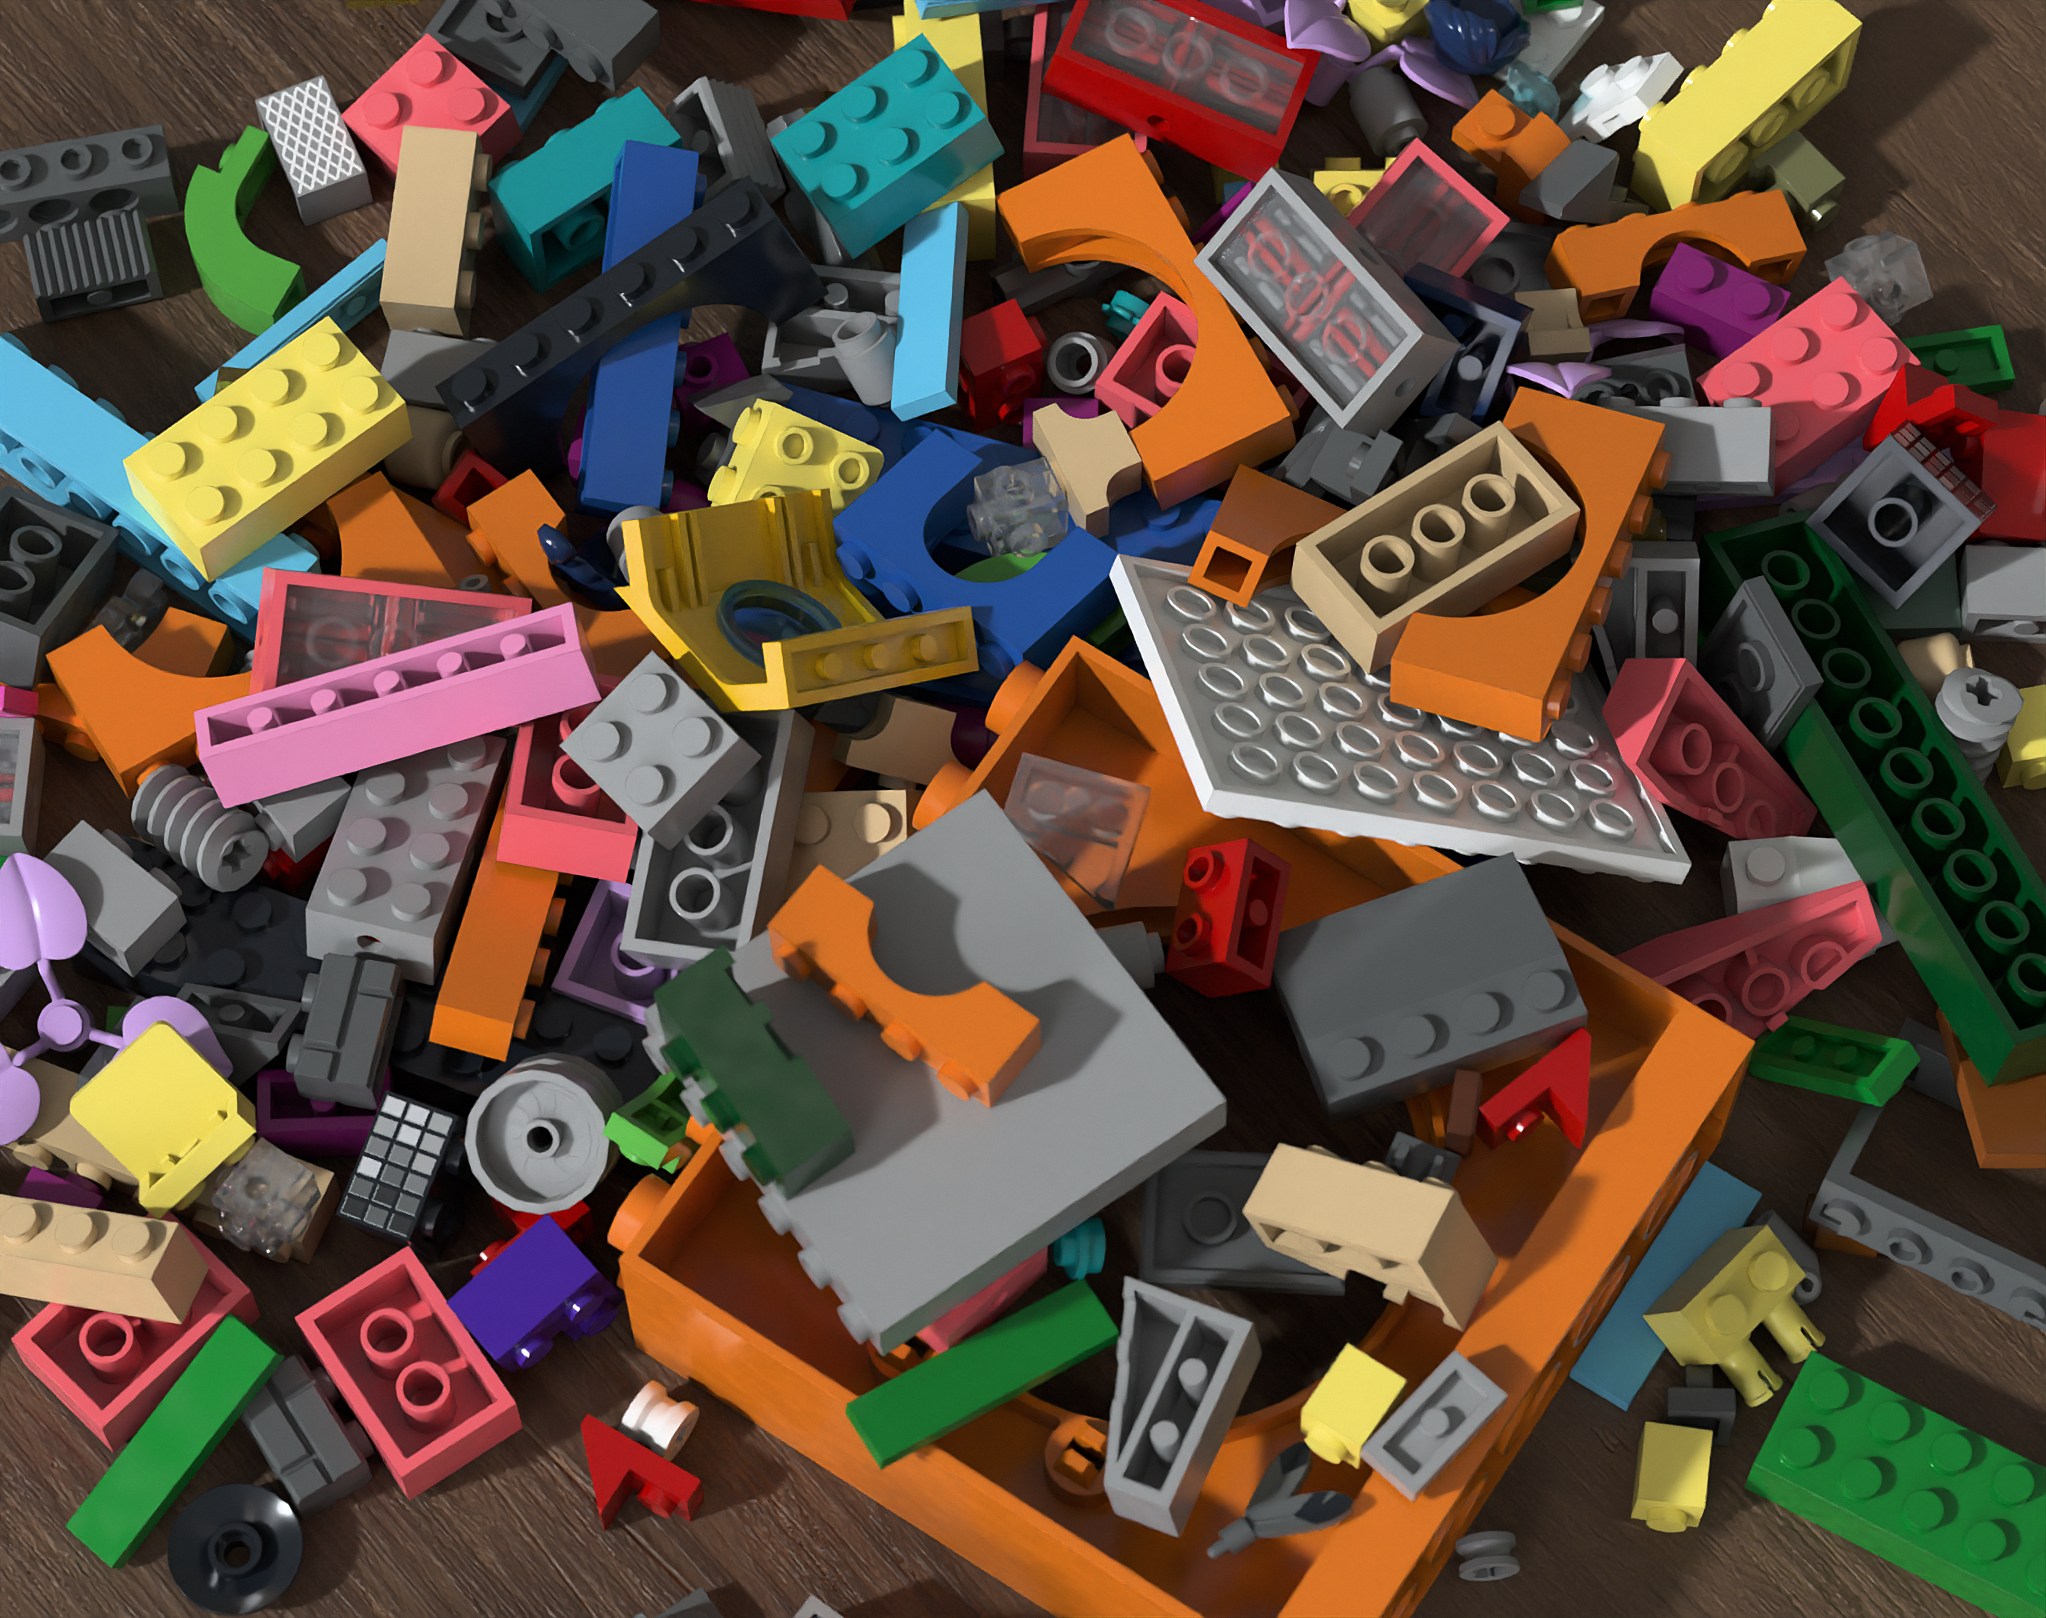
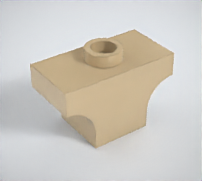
[1510,288,1592,389]
[1033,403,1142,539]
[832,691,974,790]

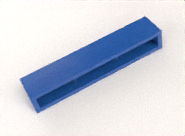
[574,139,706,520]

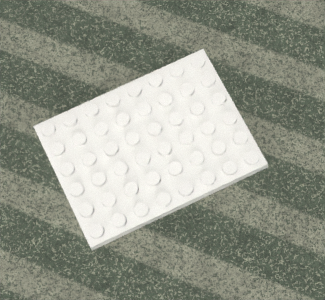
[1109,554,1692,885]

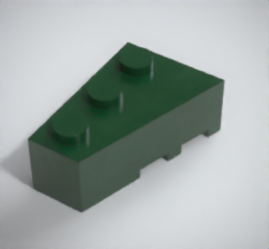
[653,944,856,1201]

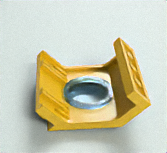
[614,488,979,712]

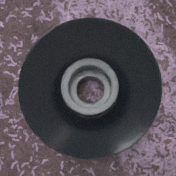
[167,1483,304,1617]

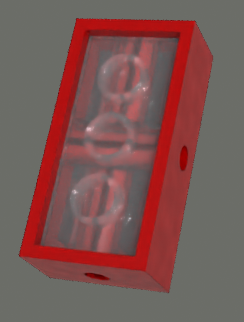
[1040,0,1322,183]

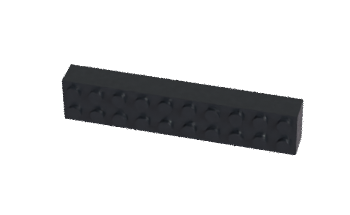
[70,834,683,1186]

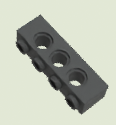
[0,124,180,243]

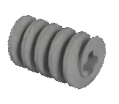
[1933,667,2024,787]
[131,763,270,892]

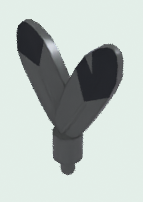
[1207,1442,1354,1559]

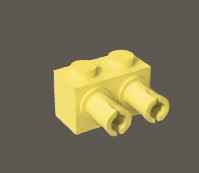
[1642,1225,1826,1407]

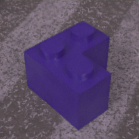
[446,1213,626,1374]

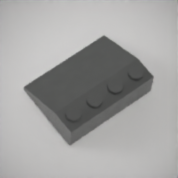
[1272,852,1588,1126]

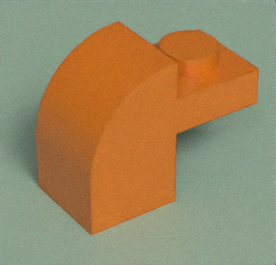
[1451,89,1571,227]

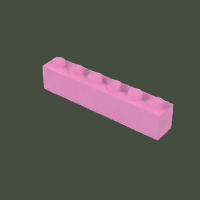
[194,602,602,809]

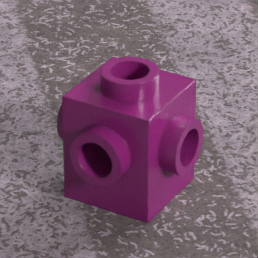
[671,332,751,438]

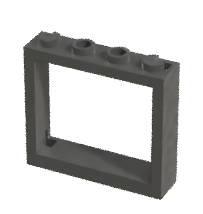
[1808,1017,2046,1332]

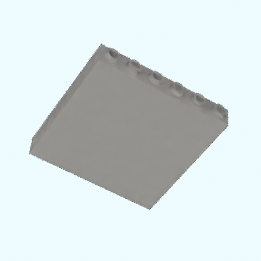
[642,788,1226,1356]

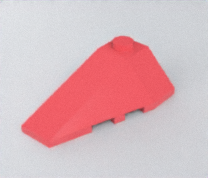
[1601,658,1818,840]
[1614,880,1883,1040]

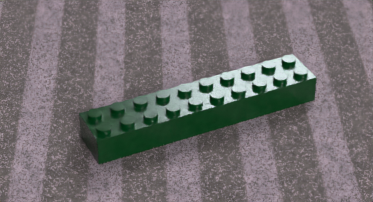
[1697,509,2046,1088]

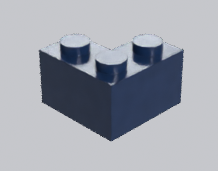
[1403,262,1534,429]

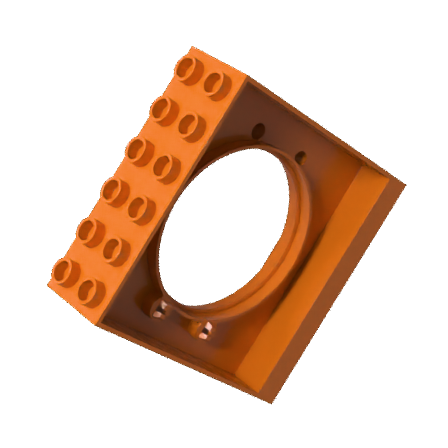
[608,635,1756,1618]

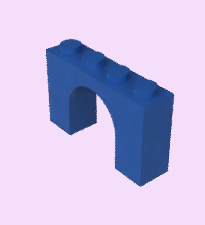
[832,428,1121,680]

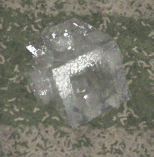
[1825,231,1933,326]
[966,457,1069,558]
[211,1137,321,1258]

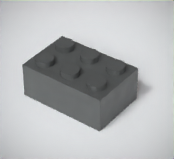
[0,485,121,692]

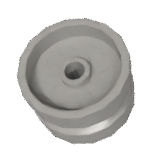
[465,1052,624,1215]

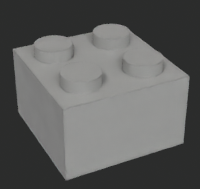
[559,651,762,851]

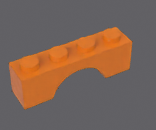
[1543,189,1807,325]
[466,469,675,678]
[767,864,1042,1109]

